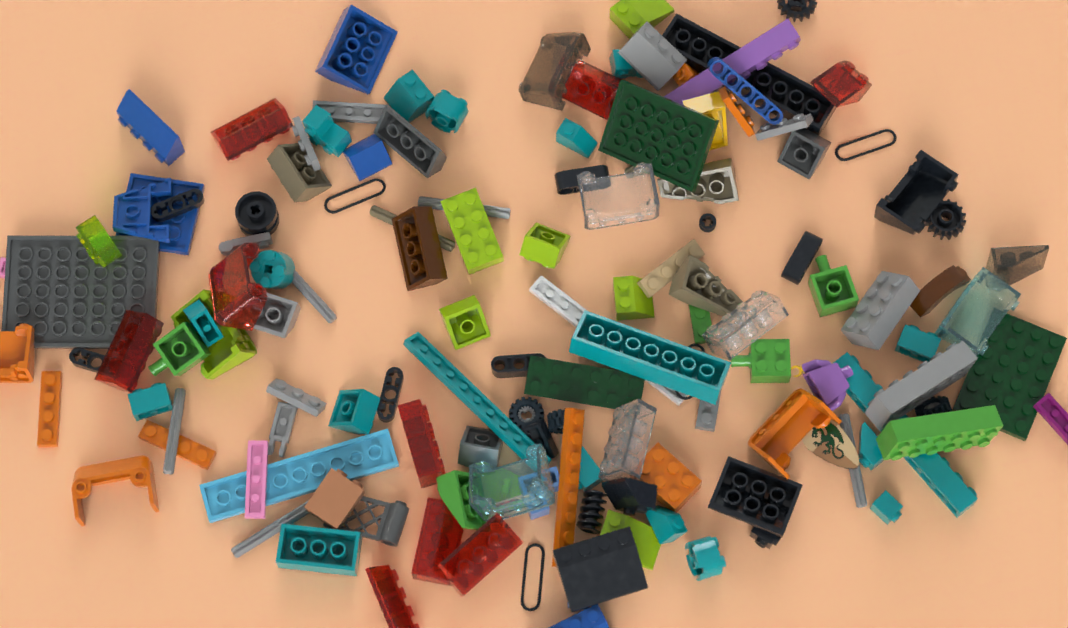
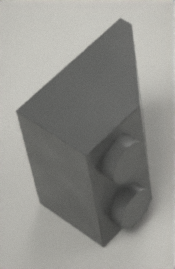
[777,128,832,180]
[457,425,503,471]

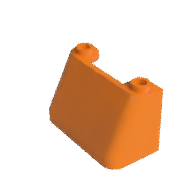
[0,323,34,383]

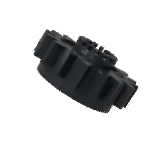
[924,199,966,240]

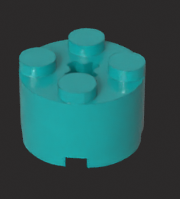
[425,89,468,133]
[250,250,295,289]
[685,536,726,581]

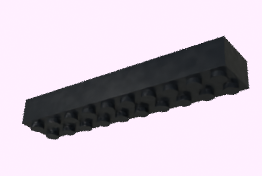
[662,13,838,136]

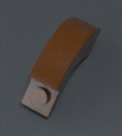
[910,265,971,318]

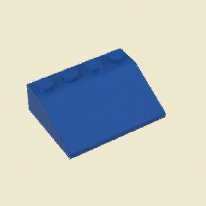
[315,4,398,95]

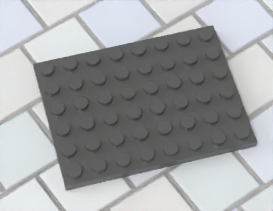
[1,235,160,349]

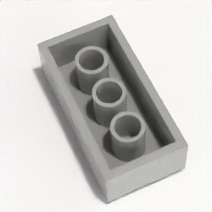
[841,271,920,350]

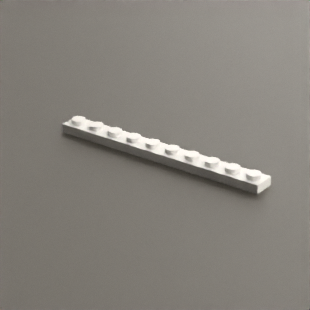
[529,275,688,406]

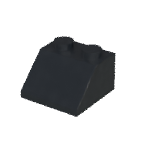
[602,477,657,516]

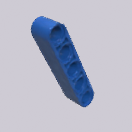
[707,57,783,124]

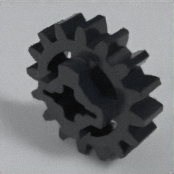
[777,0,817,22]

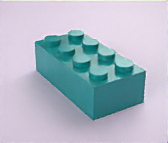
[276,524,362,576]

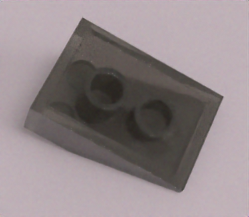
[986,245,1049,288]

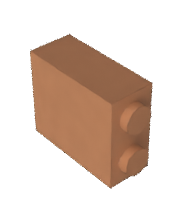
[304,468,365,530]

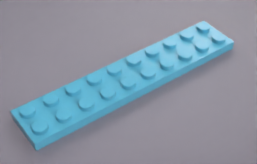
[199,428,399,523]

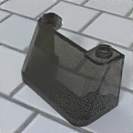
[518,32,591,111]

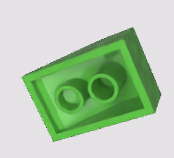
[436,470,490,532]

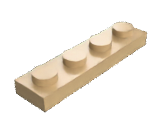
[637,239,705,298]

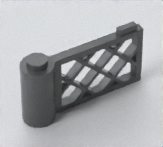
[323,496,409,547]

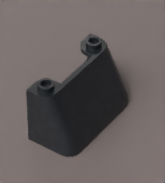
[874,150,959,235]

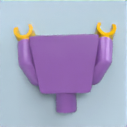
[791,359,853,411]

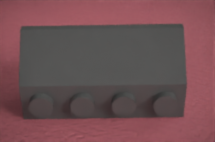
[373,105,447,178]

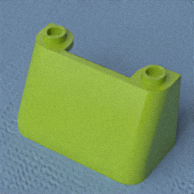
[171,289,257,379]

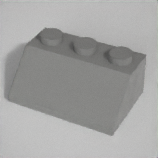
[618,22,687,91]
[230,285,301,339]

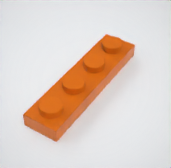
[37,371,62,447]
[138,420,217,470]

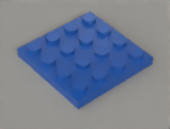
[115,173,205,256]

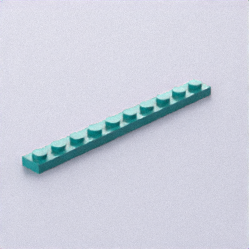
[403,332,552,472]

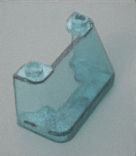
[934,267,1021,356]
[469,443,555,523]

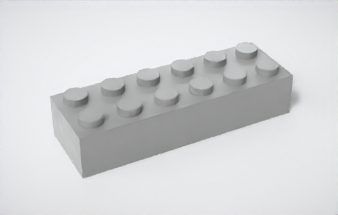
[865,341,978,431]

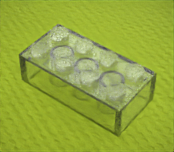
[702,290,789,361]
[599,399,657,481]

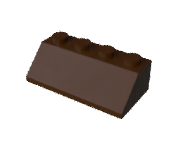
[392,206,448,291]

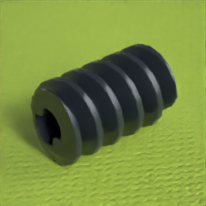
[576,490,607,534]

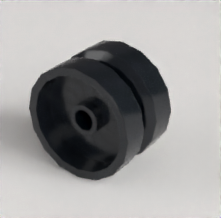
[235,191,279,236]

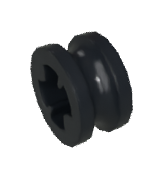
[699,213,716,233]

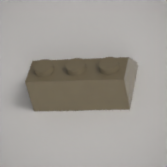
[267,143,332,203]

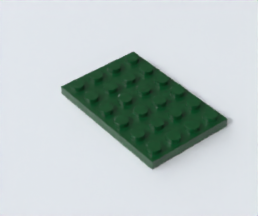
[598,80,719,192]
[952,308,1067,441]

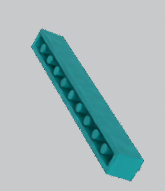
[832,352,978,518]

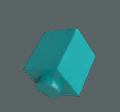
[870,490,903,525]

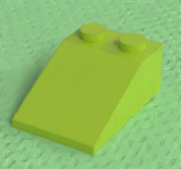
[609,0,675,39]
[600,509,661,570]

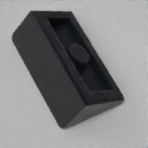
[522,418,559,459]

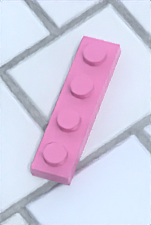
[245,440,269,519]

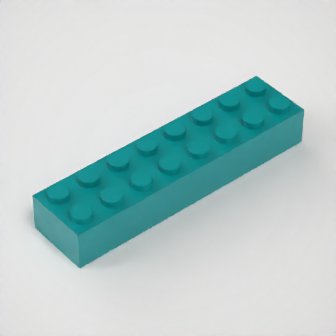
[569,310,731,405]

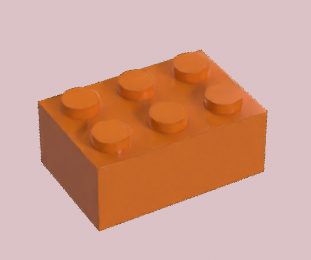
[631,443,702,512]

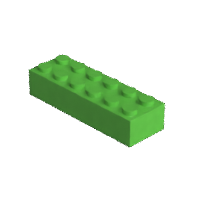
[876,405,1003,461]

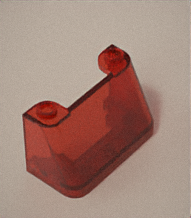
[208,243,267,331]

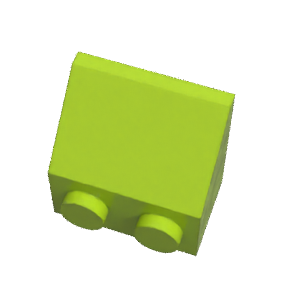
[519,223,571,269]
[613,276,655,321]
[439,295,491,350]

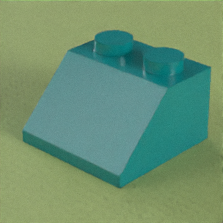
[384,69,434,123]
[328,389,380,434]

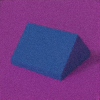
[343,134,392,181]

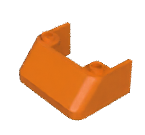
[748,388,842,479]
[71,455,159,526]

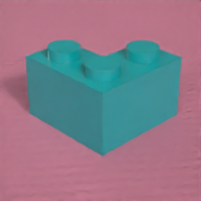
[302,105,352,157]

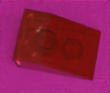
[810,60,872,108]

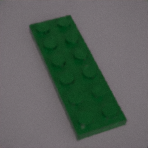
[524,355,645,413]

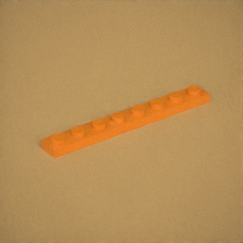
[552,408,585,567]

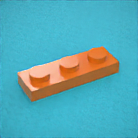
[719,86,755,137]

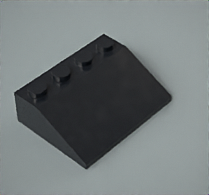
[708,456,803,537]
[553,526,648,612]

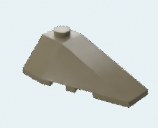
[657,158,739,204]
[669,255,746,322]

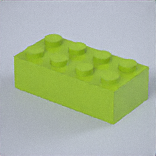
[440,187,504,275]

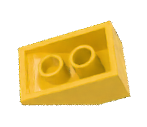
[683,91,728,151]

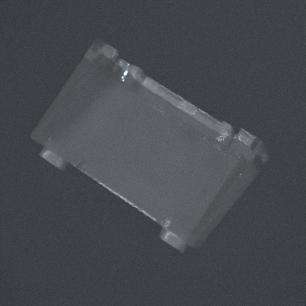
[577,163,660,230]

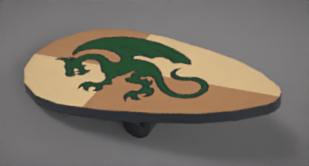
[802,419,860,469]

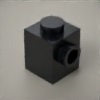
[750,526,782,549]

